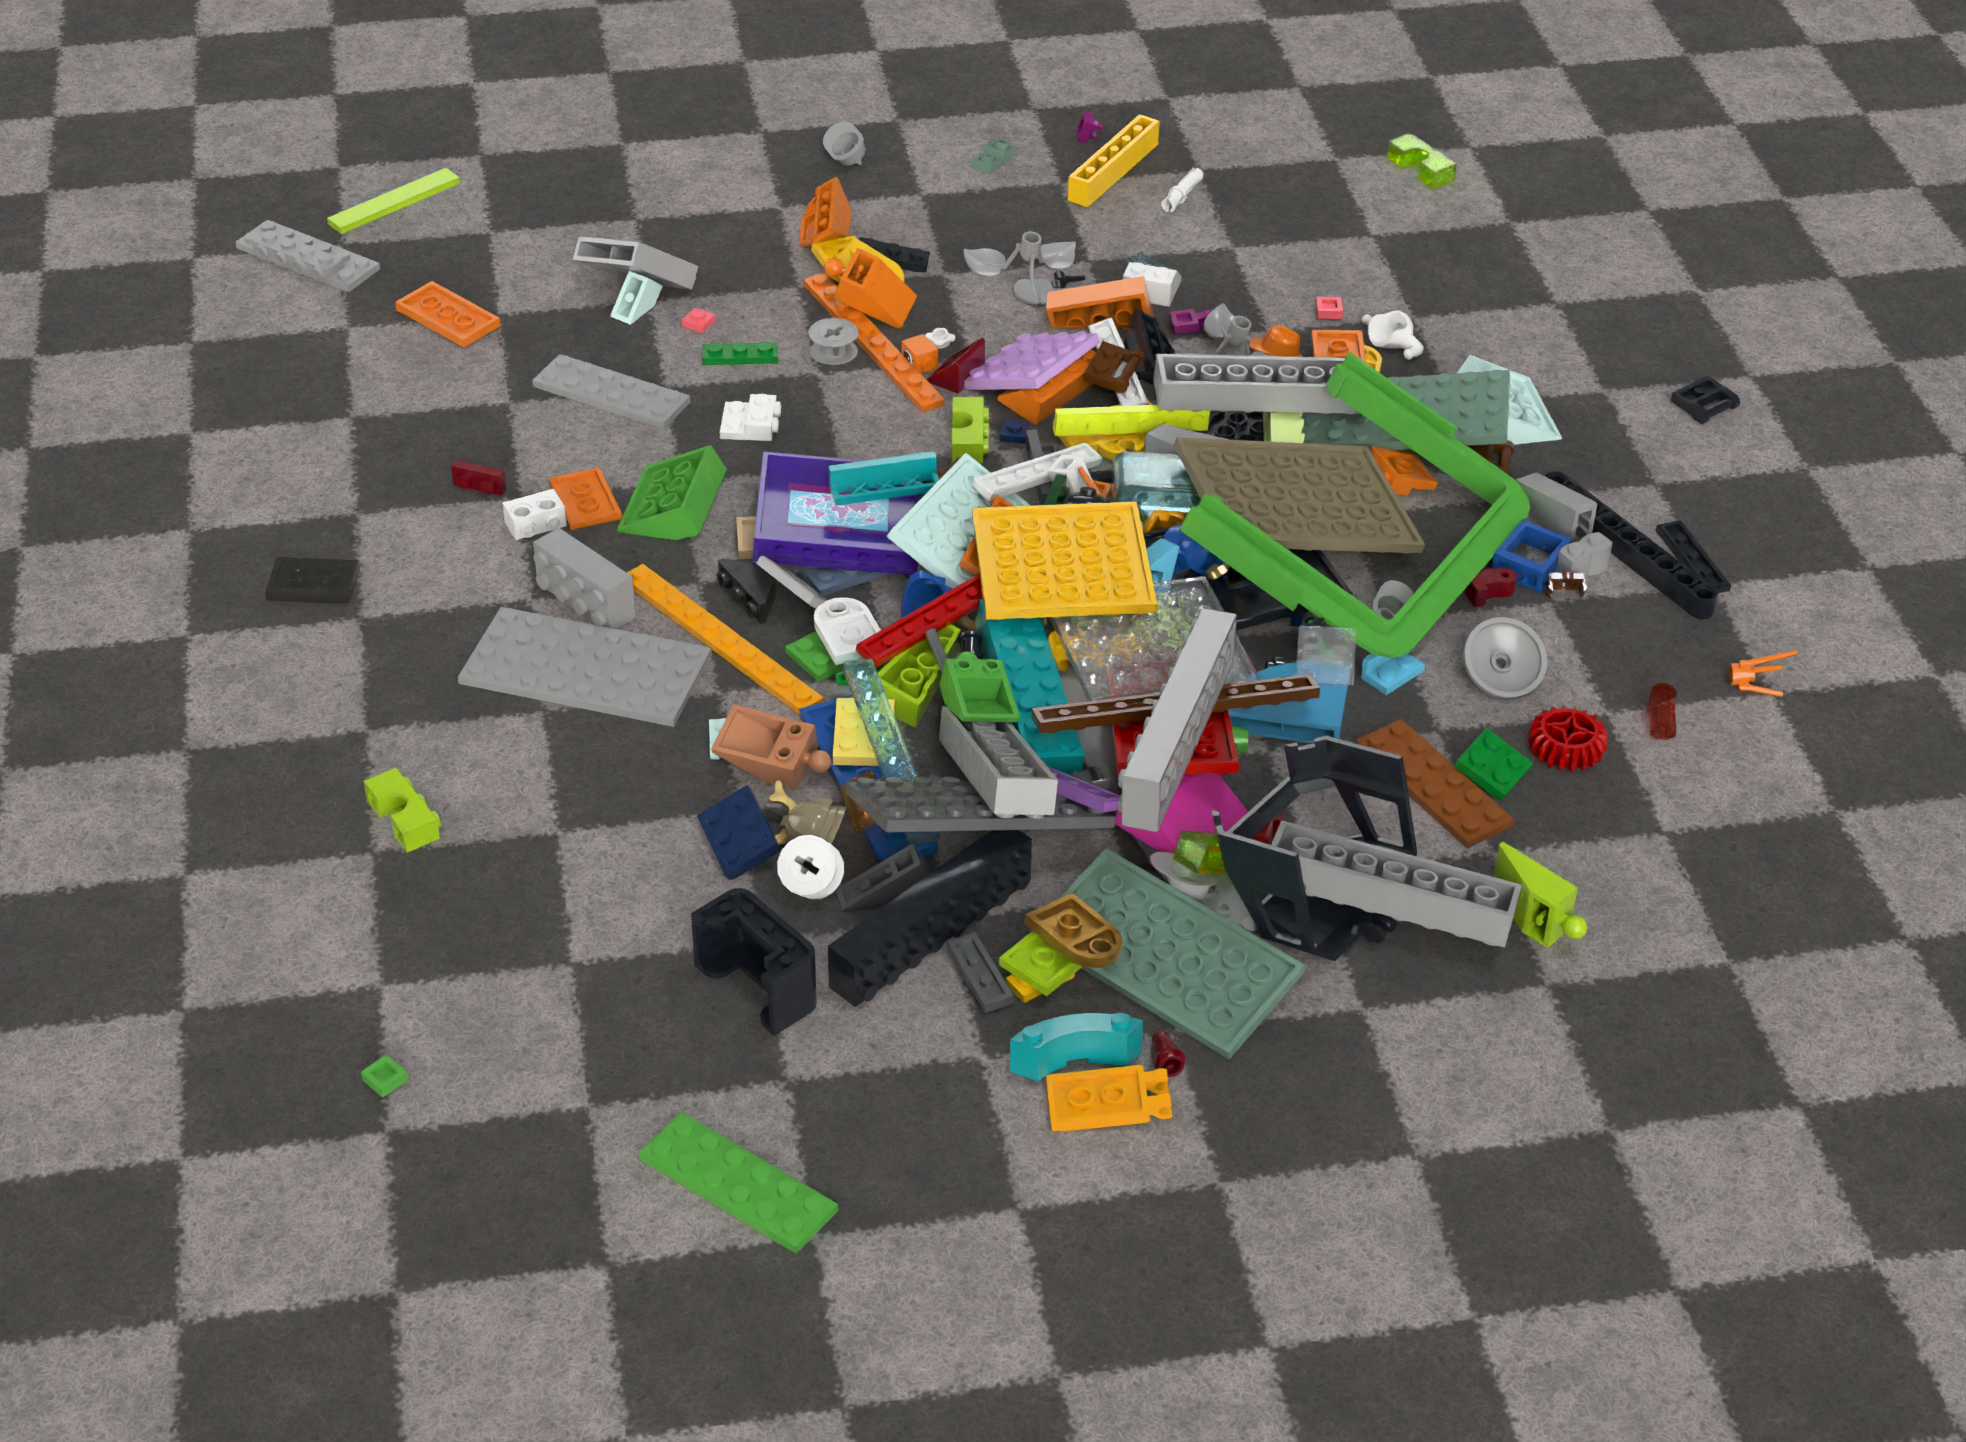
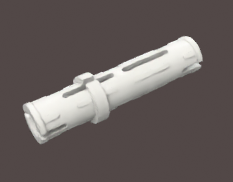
[1161,168,1203,212]

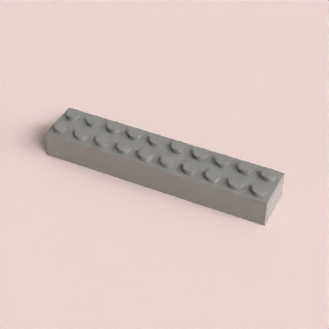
[1118,608,1236,832]

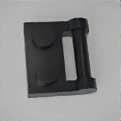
[1671,376,1740,424]

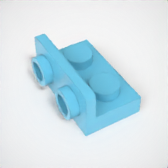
[1361,653,1425,695]

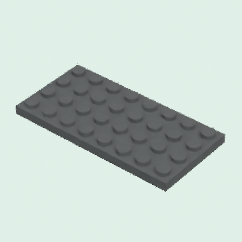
[845,776,1116,832]

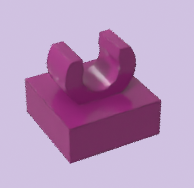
[1076,111,1103,142]

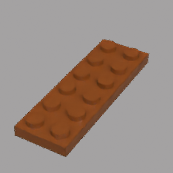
[1355,719,1514,849]

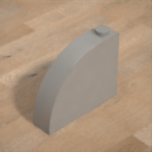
[573,236,698,290]

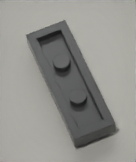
[947,932,1014,1013]

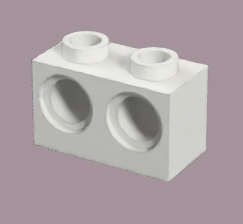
[503,489,567,540]

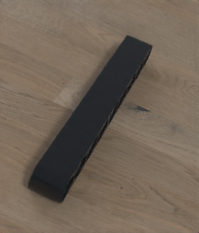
[1545,471,1718,619]

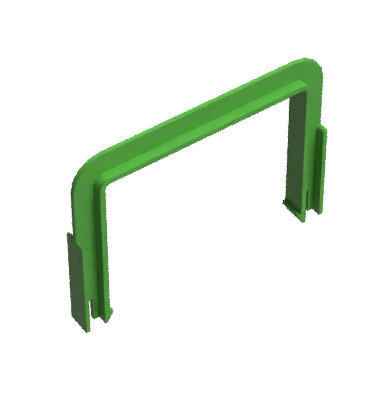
[1179,352,1530,658]

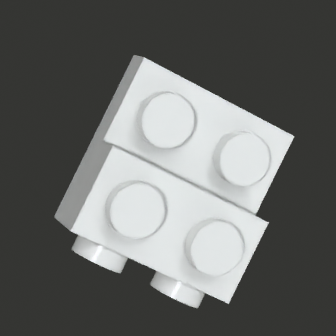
[720,394,781,441]

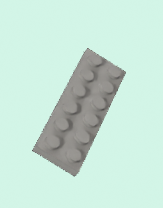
[532,354,691,429]

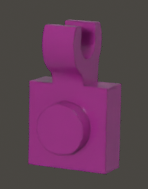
[1170,309,1212,334]

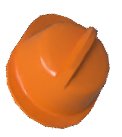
[1249,325,1302,357]

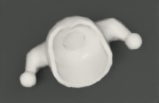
[1362,310,1424,360]

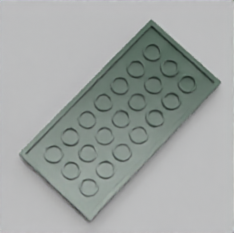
[1301,370,1510,451]
[1029,848,1305,1059]

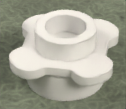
[925,328,955,348]

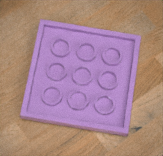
[964,331,1100,390]

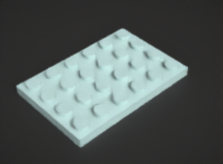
[886,453,1031,589]

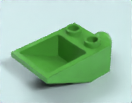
[939,651,1020,722]

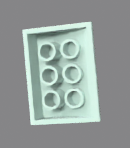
[1457,355,1562,445]

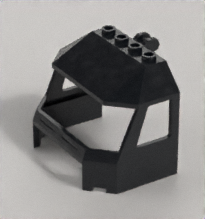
[1211,736,1417,961]

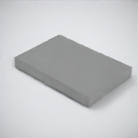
[756,555,842,613]

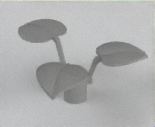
[963,231,1076,305]
[1185,303,1270,356]

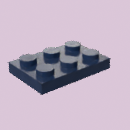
[697,785,782,880]

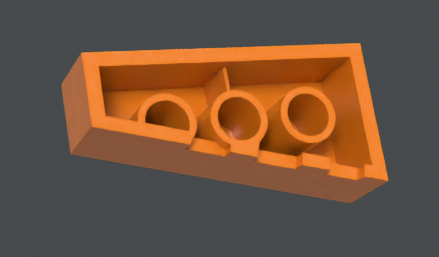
[1046,276,1154,331]

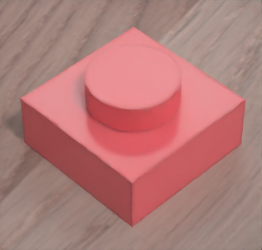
[1316,297,1343,319]
[681,308,716,333]

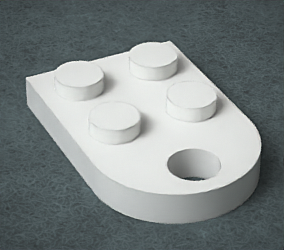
[814,598,881,665]

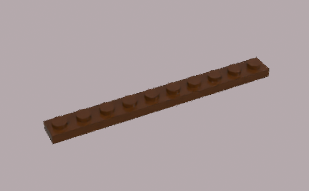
[1031,673,1320,734]

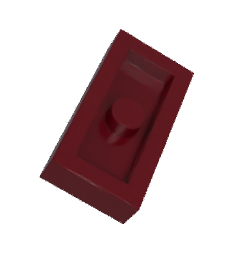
[451,460,506,496]

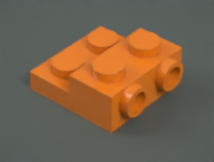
[1371,446,1438,496]

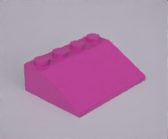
[1115,773,1248,863]

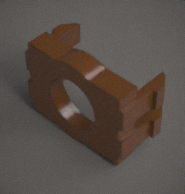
[1545,572,1587,598]

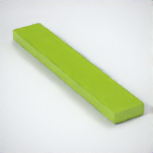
[327,168,460,234]

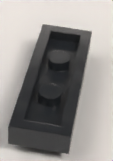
[859,237,930,272]

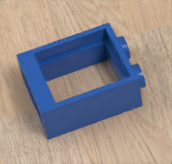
[1492,520,1572,592]

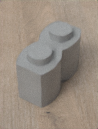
[1556,532,1613,582]

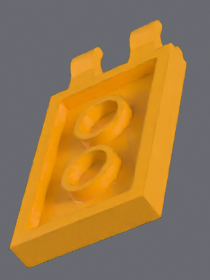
[1046,1065,1172,1131]

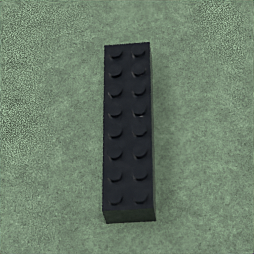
[828,830,1032,1007]

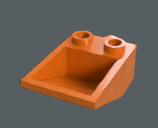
[824,248,917,329]

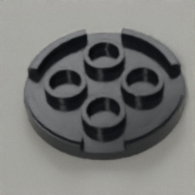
[1203,411,1264,441]

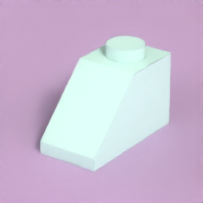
[610,271,662,325]

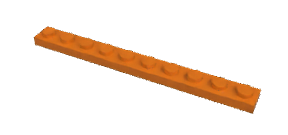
[803,273,945,413]

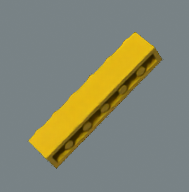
[1068,114,1159,208]

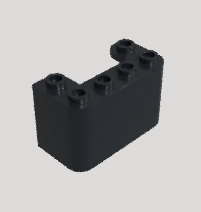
[691,888,817,1036]

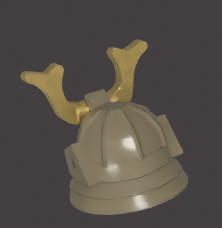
[768,780,847,845]

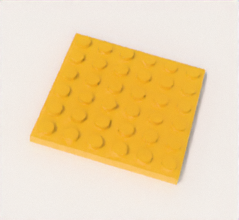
[972,502,1157,620]

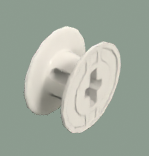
[777,835,844,899]

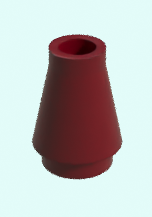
[1152,1031,1186,1077]

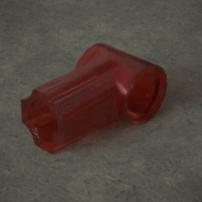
[1646,683,1677,740]

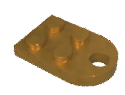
[1024,893,1122,968]

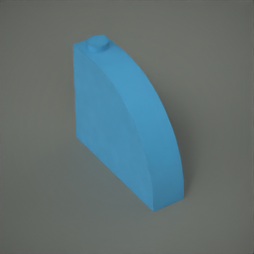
[1228,662,1351,744]

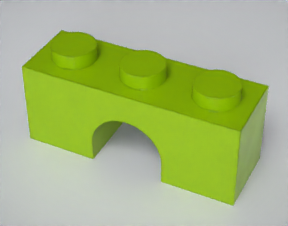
[952,397,989,463]
[363,767,441,853]

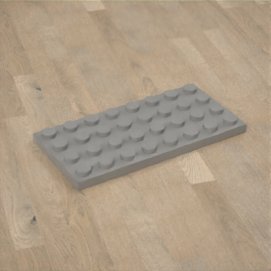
[458,607,712,727]

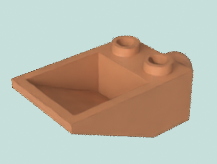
[711,704,831,790]

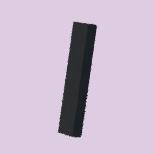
[1656,520,1731,593]

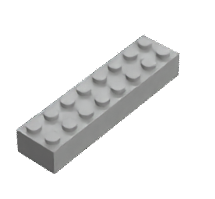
[1153,354,1362,415]
[939,706,1058,819]
[1271,821,1522,948]

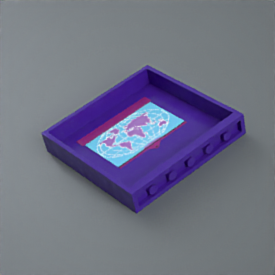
[752,451,922,575]

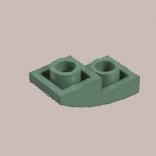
[970,139,1017,174]

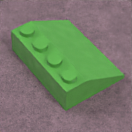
[617,445,727,540]

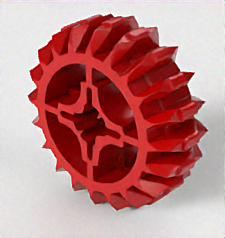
[1528,705,1608,772]

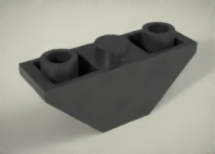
[716,558,775,624]

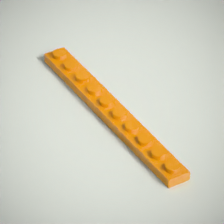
[627,564,824,715]

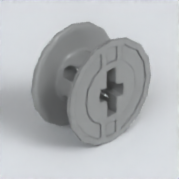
[808,318,859,365]

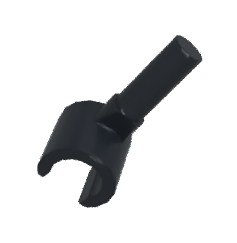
[1052,270,1085,288]

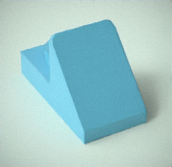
[1146,538,1180,600]

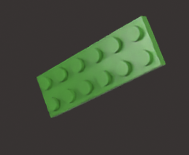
[639,1112,838,1254]

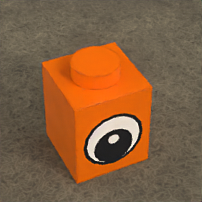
[901,334,938,374]

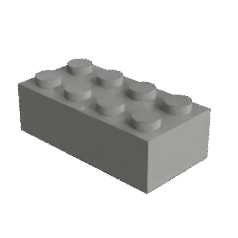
[533,527,636,629]

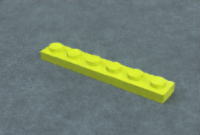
[1053,405,1210,436]

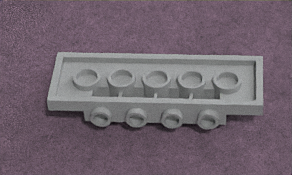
[235,220,380,292]

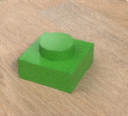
[361,1054,408,1098]

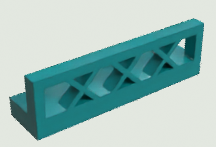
[828,451,939,506]

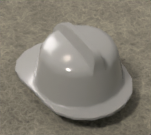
[823,121,866,166]
[1370,580,1414,620]
[1150,852,1219,904]

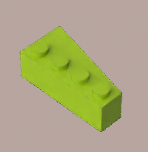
[869,624,961,728]

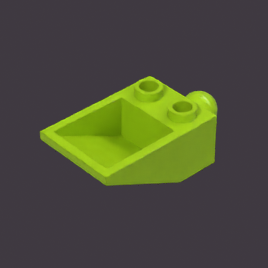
[1494,842,1588,948]

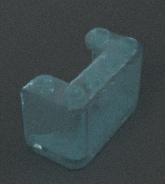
[1109,452,1201,516]

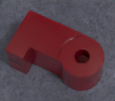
[1463,568,1517,608]

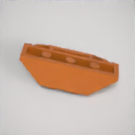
[799,177,851,247]

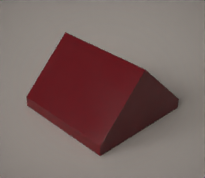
[926,337,985,394]

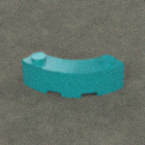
[1010,1013,1143,1082]

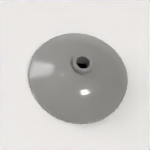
[1463,617,1547,699]

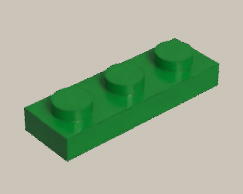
[702,341,778,365]

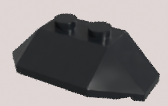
[1123,309,1175,384]

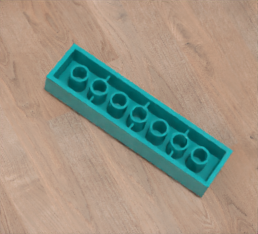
[975,599,1085,775]

